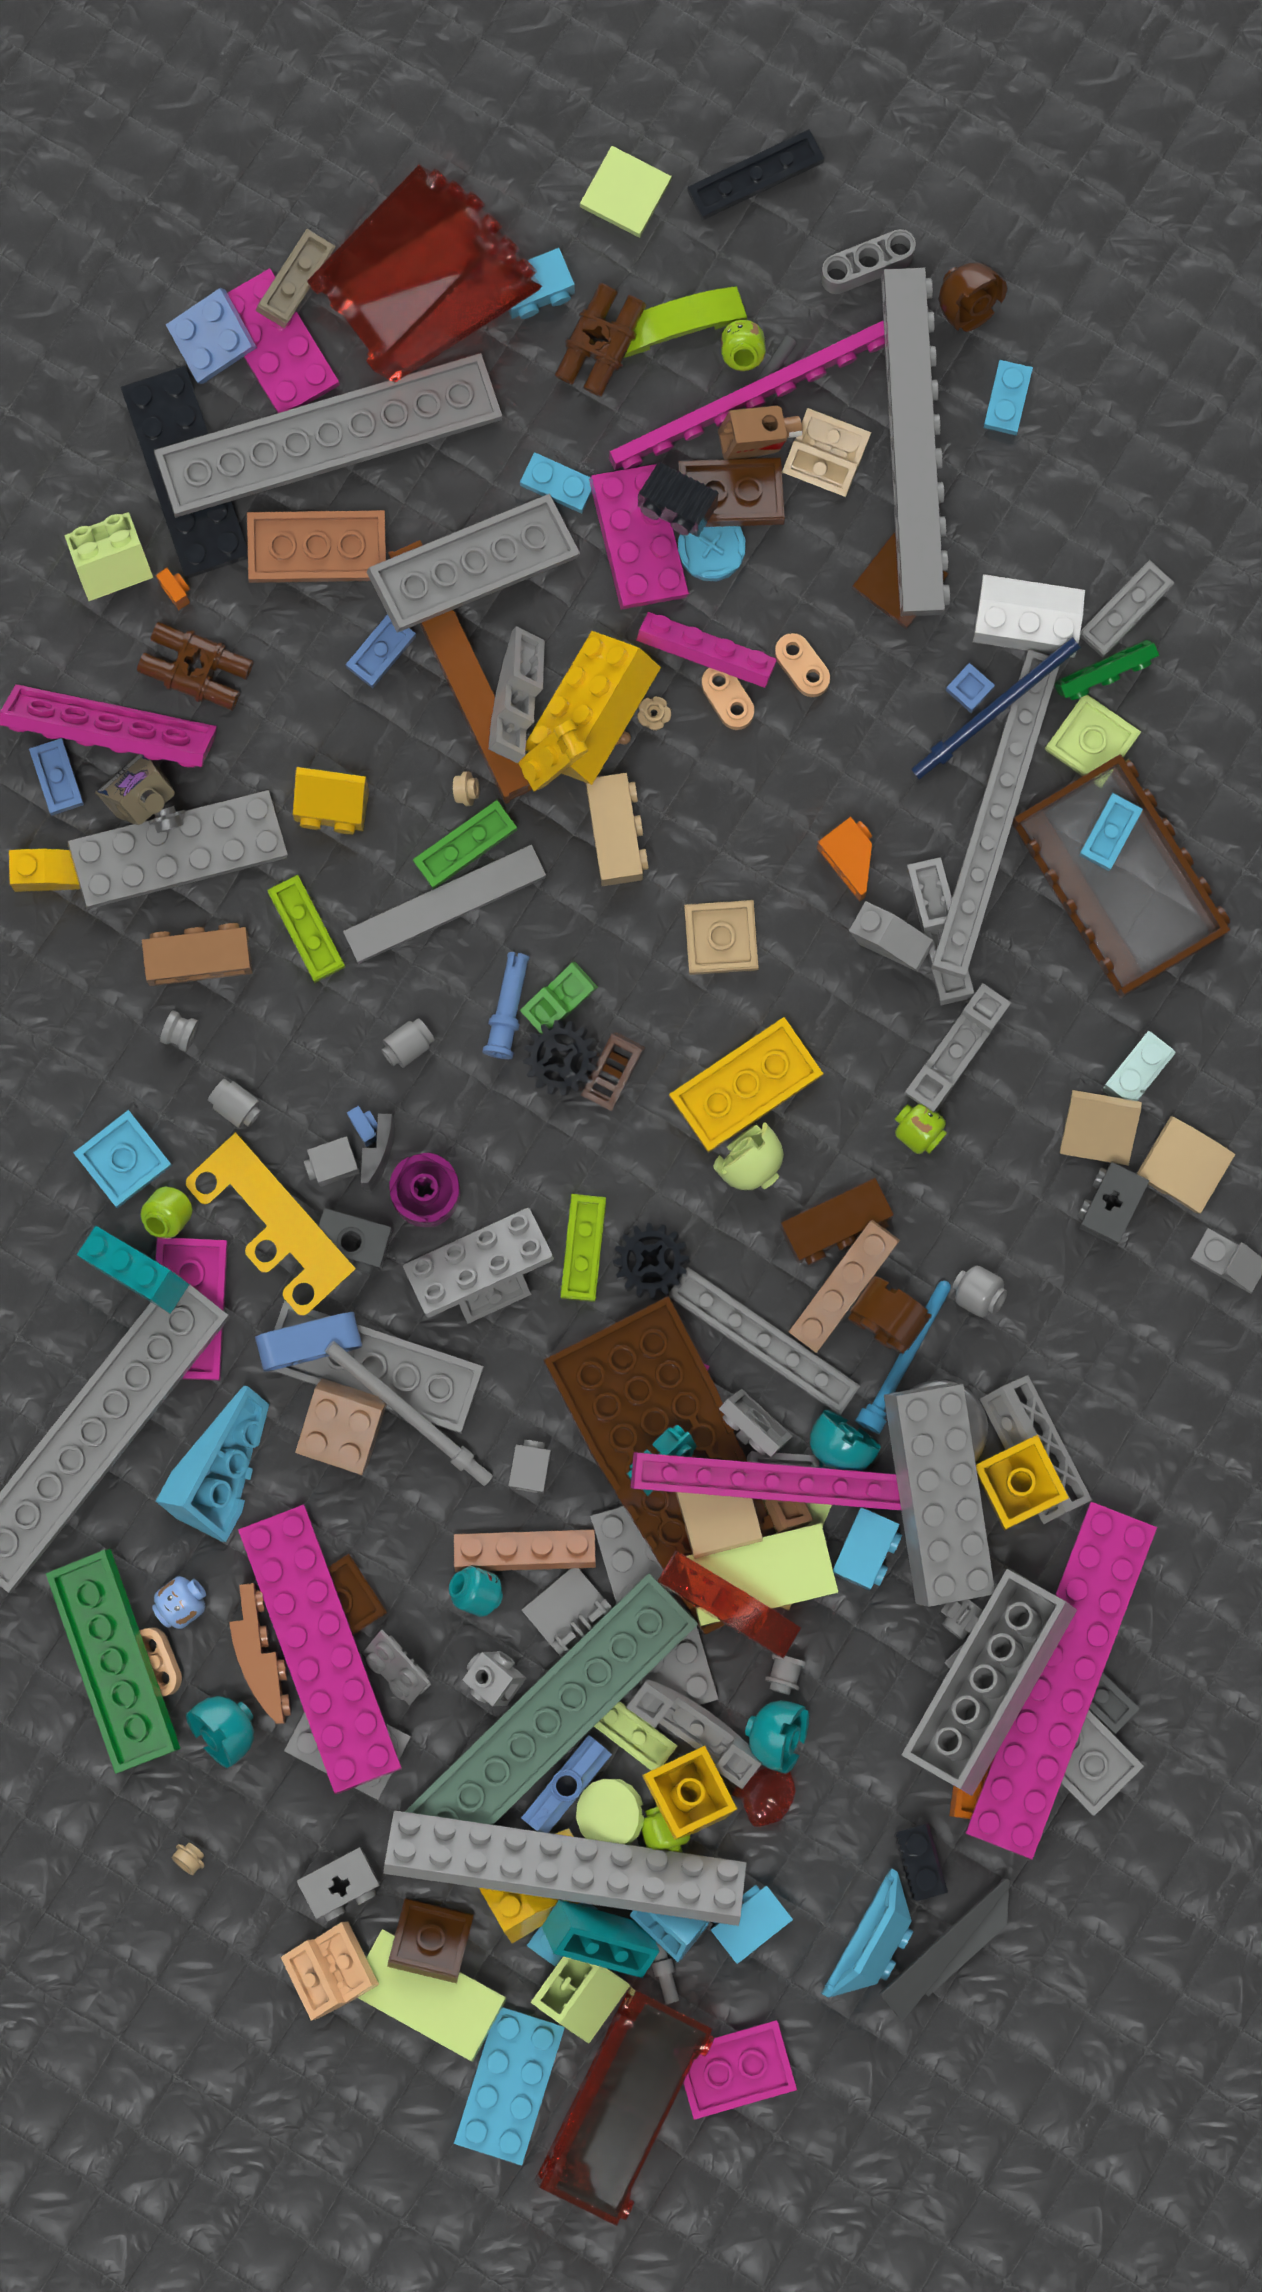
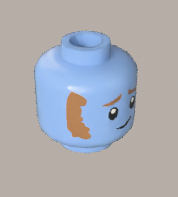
[152,1576,206,1629]

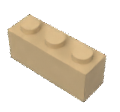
[586,773,648,886]

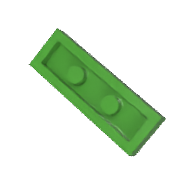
[413,800,517,890]

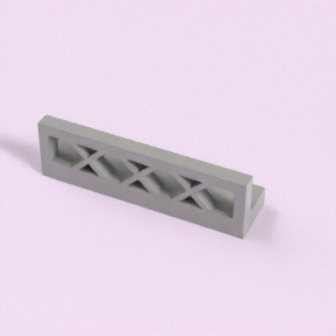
[980,1375,1092,1524]

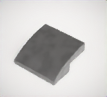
[361,1113,395,1192]

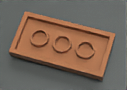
[247,510,386,583]

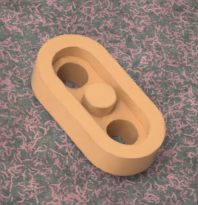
[775,633,830,697]
[702,668,754,730]
[139,1627,182,1697]

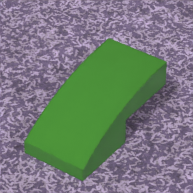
[520,962,598,1035]

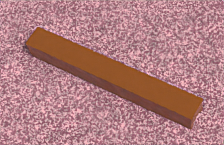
[388,540,533,804]

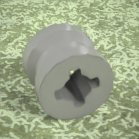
[160,1010,199,1052]

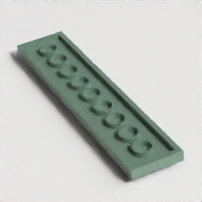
[405,1573,699,1825]

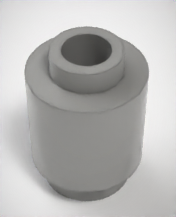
[381,1018,435,1068]
[208,1079,261,1129]

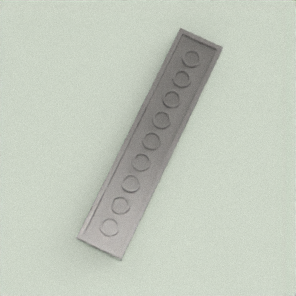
[154,353,502,518]
[0,1272,230,1593]
[383,1811,746,1926]

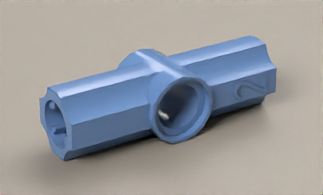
[521,1735,612,1833]

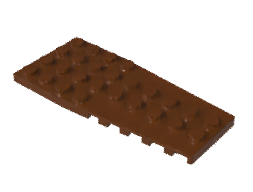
[543,1296,776,1635]

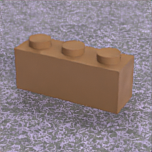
[142,923,253,986]

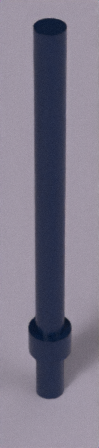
[911,637,1081,780]

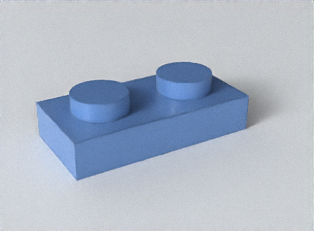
[345,614,416,689]
[29,738,84,816]

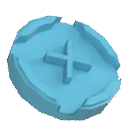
[678,526,746,581]

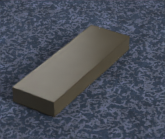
[255,229,336,329]

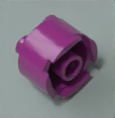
[389,1153,461,1227]

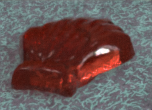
[732,1768,796,1827]

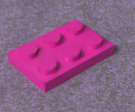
[674,2020,797,2120]

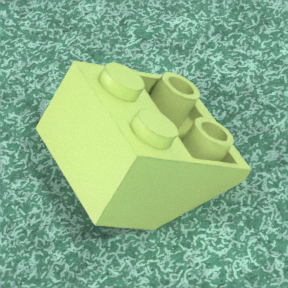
[64,512,153,601]
[531,1957,630,2043]

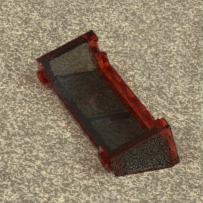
[534,1986,714,2226]

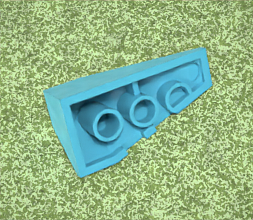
[156,1385,269,1542]

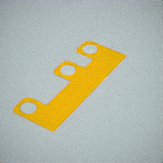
[186,1132,356,1315]

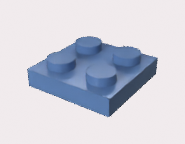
[166,288,257,384]

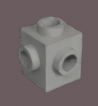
[462,1651,527,1706]

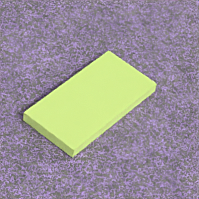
[683,1524,838,1626]
[358,1929,507,2062]

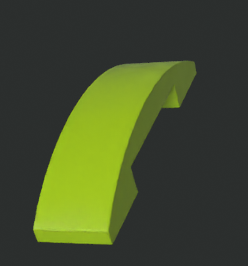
[624,286,747,358]

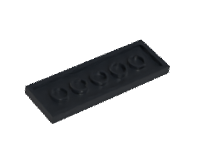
[121,366,248,579]

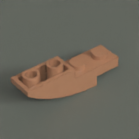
[229,1583,291,1725]

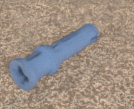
[482,952,529,1059]

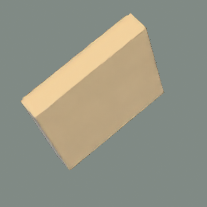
[684,900,758,975]
[1060,1090,1142,1166]

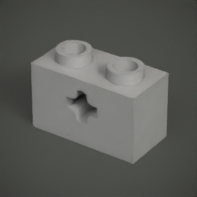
[297,1847,381,1922]

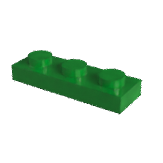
[1054,640,1159,700]

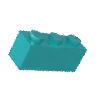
[77,1226,190,1314]
[542,1900,660,1978]

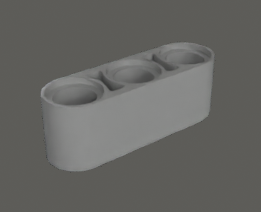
[821,229,916,294]

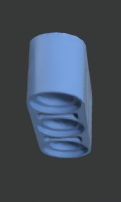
[255,1312,362,1371]

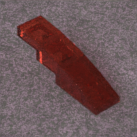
[657,1551,801,1659]

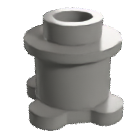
[765,1652,807,1695]

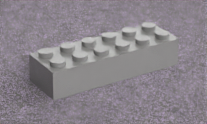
[884,1383,995,1607]
[902,1569,1077,1796]

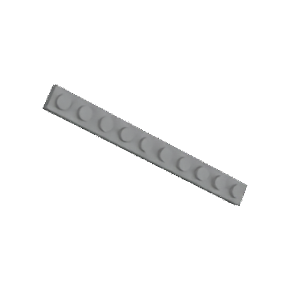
[931,650,1060,979]

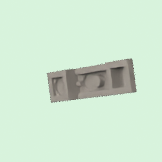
[904,983,1011,1112]
[626,1679,762,1789]

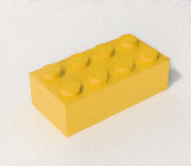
[525,631,661,785]

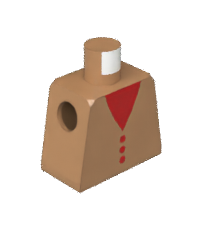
[718,406,802,459]

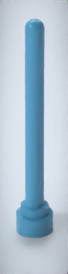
[855,1281,951,1434]

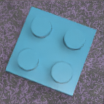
[73,1110,172,1208]

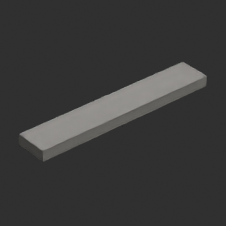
[343,844,546,964]
[669,1267,860,1415]

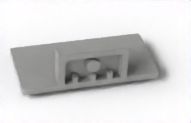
[403,1208,554,1324]

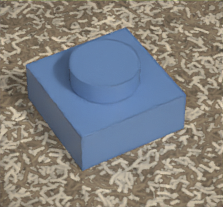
[946,663,995,713]
[347,1106,377,1147]

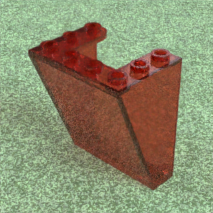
[307,164,542,383]

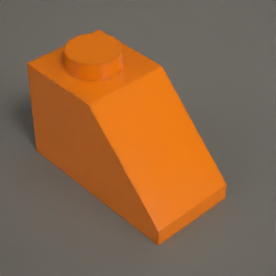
[817,817,872,902]

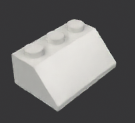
[973,574,1085,658]

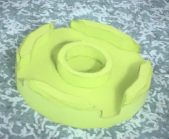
[576,1779,644,1845]

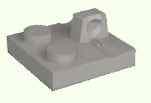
[719,1389,793,1457]

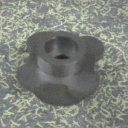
[148,806,185,833]

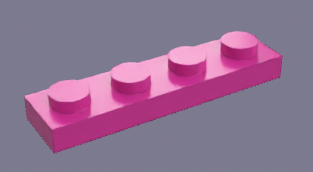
[636,612,777,688]

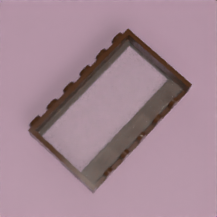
[1012,754,1231,999]

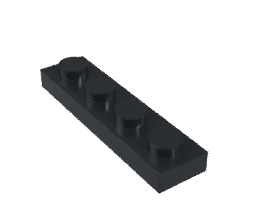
[687,129,824,221]

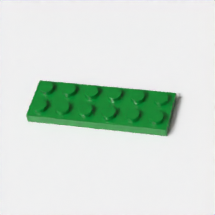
[46,1549,181,1774]

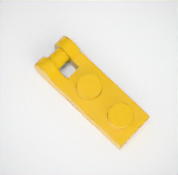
[518,720,588,791]

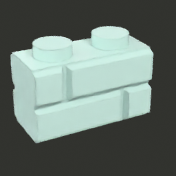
[1102,1031,1176,1101]

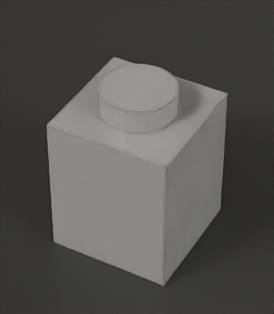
[304,1136,360,1187]
[509,1440,551,1494]

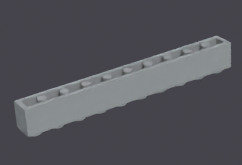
[881,268,950,616]

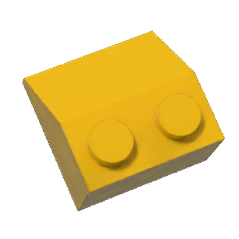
[293,767,369,834]
[976,1434,1069,1531]
[643,1746,737,1840]

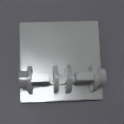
[522,1568,612,1658]
[362,1630,431,1705]

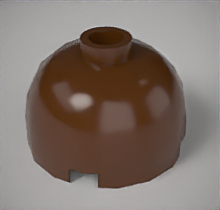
[938,262,1008,332]

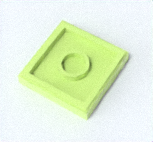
[580,146,672,238]
[1045,695,1141,789]

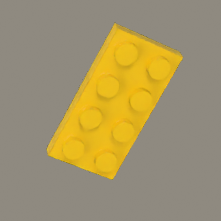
[669,1017,824,1153]

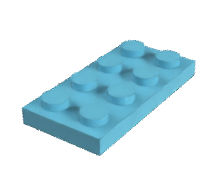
[454,2007,565,2165]

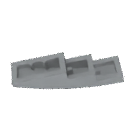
[488,626,545,763]
[907,857,974,1006]

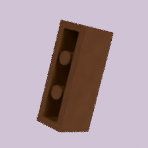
[780,1178,894,1266]

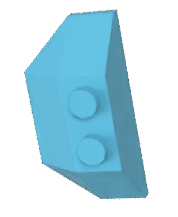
[821,1868,913,1998]

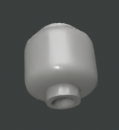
[953,1265,1007,1317]

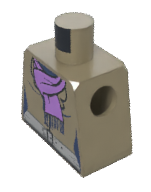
[95,754,175,825]

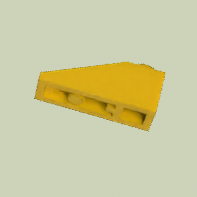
[9,849,80,892]

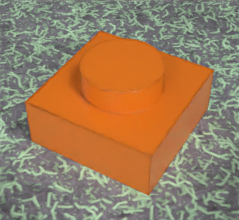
[156,568,190,611]

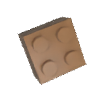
[295,1378,387,1475]

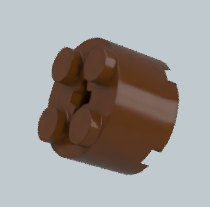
[847,1276,932,1354]

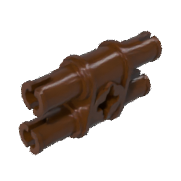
[555,283,647,397]
[137,622,254,711]

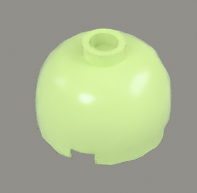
[713,1123,784,1190]

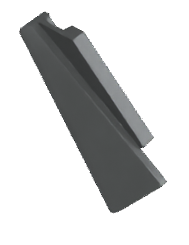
[878,1878,1010,2021]

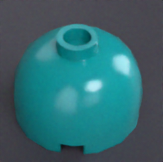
[809,1410,881,1471]
[186,1696,254,1768]
[745,1700,809,1774]

